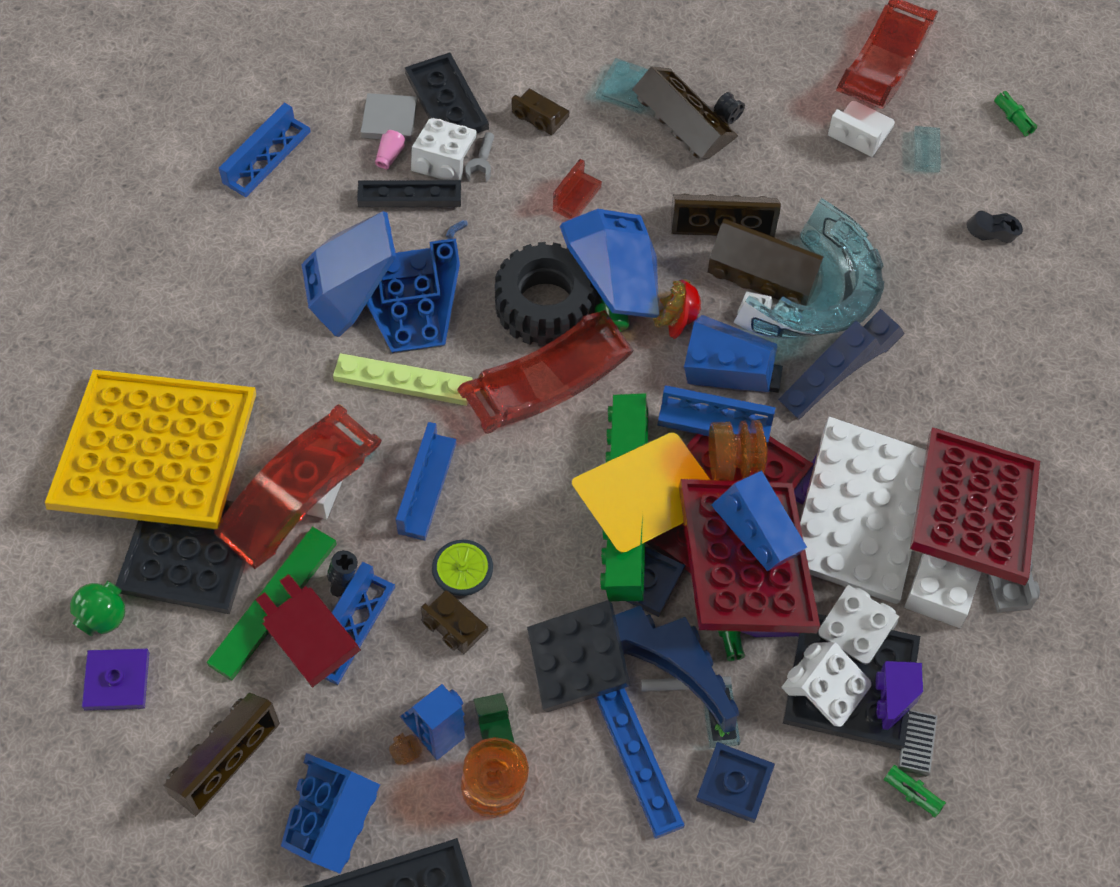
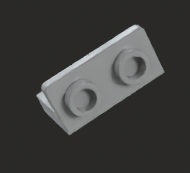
[987,559,1040,613]

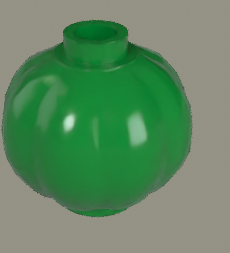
[70,581,126,636]

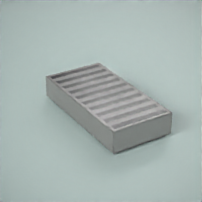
[898,710,937,776]

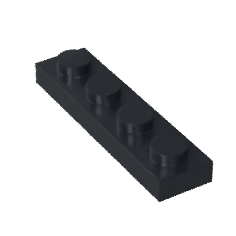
[357,180,461,207]

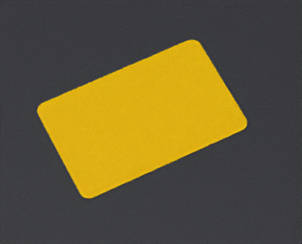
[572,433,710,552]

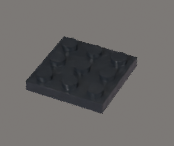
[527,600,631,712]

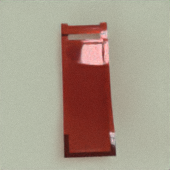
[836,0,938,109]
[457,310,634,434]
[215,404,382,569]

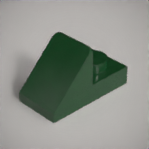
[473,693,516,757]

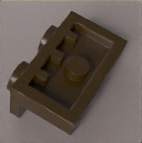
[511,88,570,135]
[421,590,488,655]

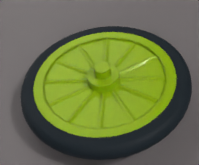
[432,539,493,596]

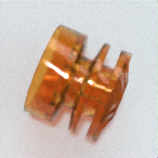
[709,420,767,481]
[460,737,529,818]

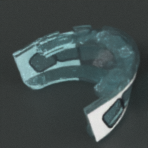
[734,198,885,339]

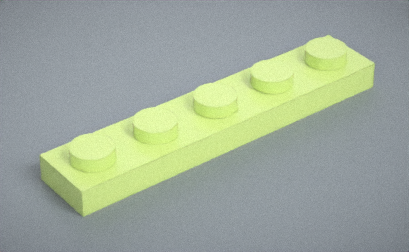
[333,353,473,406]

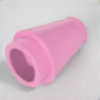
[375,130,405,170]

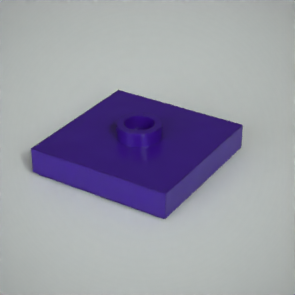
[82,648,150,711]

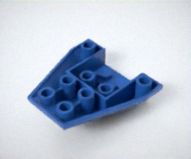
[560,209,659,318]
[301,211,396,337]
[367,238,460,353]

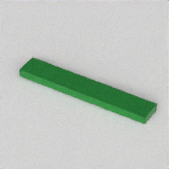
[206,526,337,681]

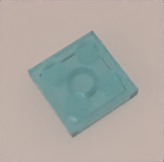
[596,58,648,114]

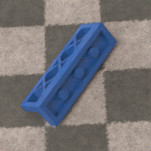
[219,102,311,197]
[657,385,776,448]
[396,422,457,541]
[325,562,395,685]

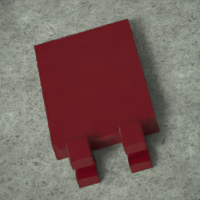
[255,574,361,688]

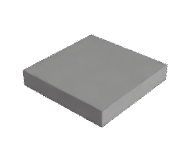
[361,93,417,141]

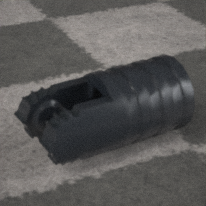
[327,550,358,597]

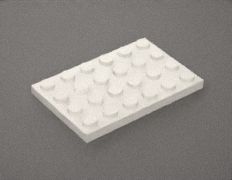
[800,417,926,604]

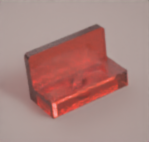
[553,159,602,219]

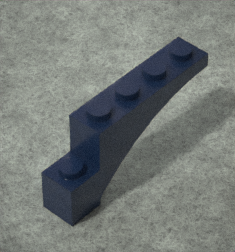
[778,309,905,419]
[615,605,739,734]

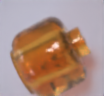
[389,733,422,765]

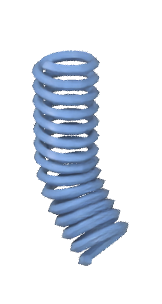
[446,220,468,239]

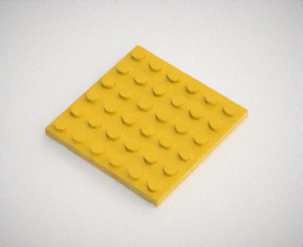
[45,369,256,529]

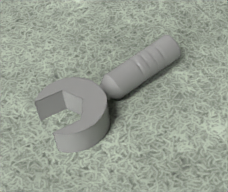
[465,132,494,182]

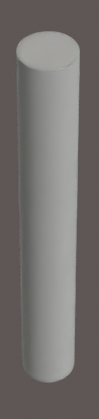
[641,676,732,691]

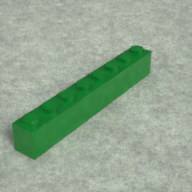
[600,393,649,602]

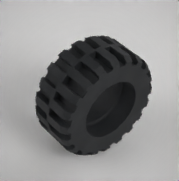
[494,242,597,347]

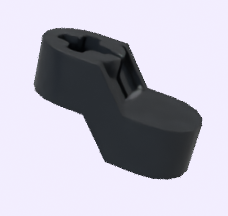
[966,211,1023,243]

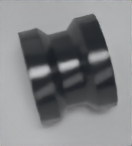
[714,92,745,124]

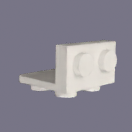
[828,101,895,157]
[411,118,476,180]
[819,585,899,664]
[781,642,871,726]

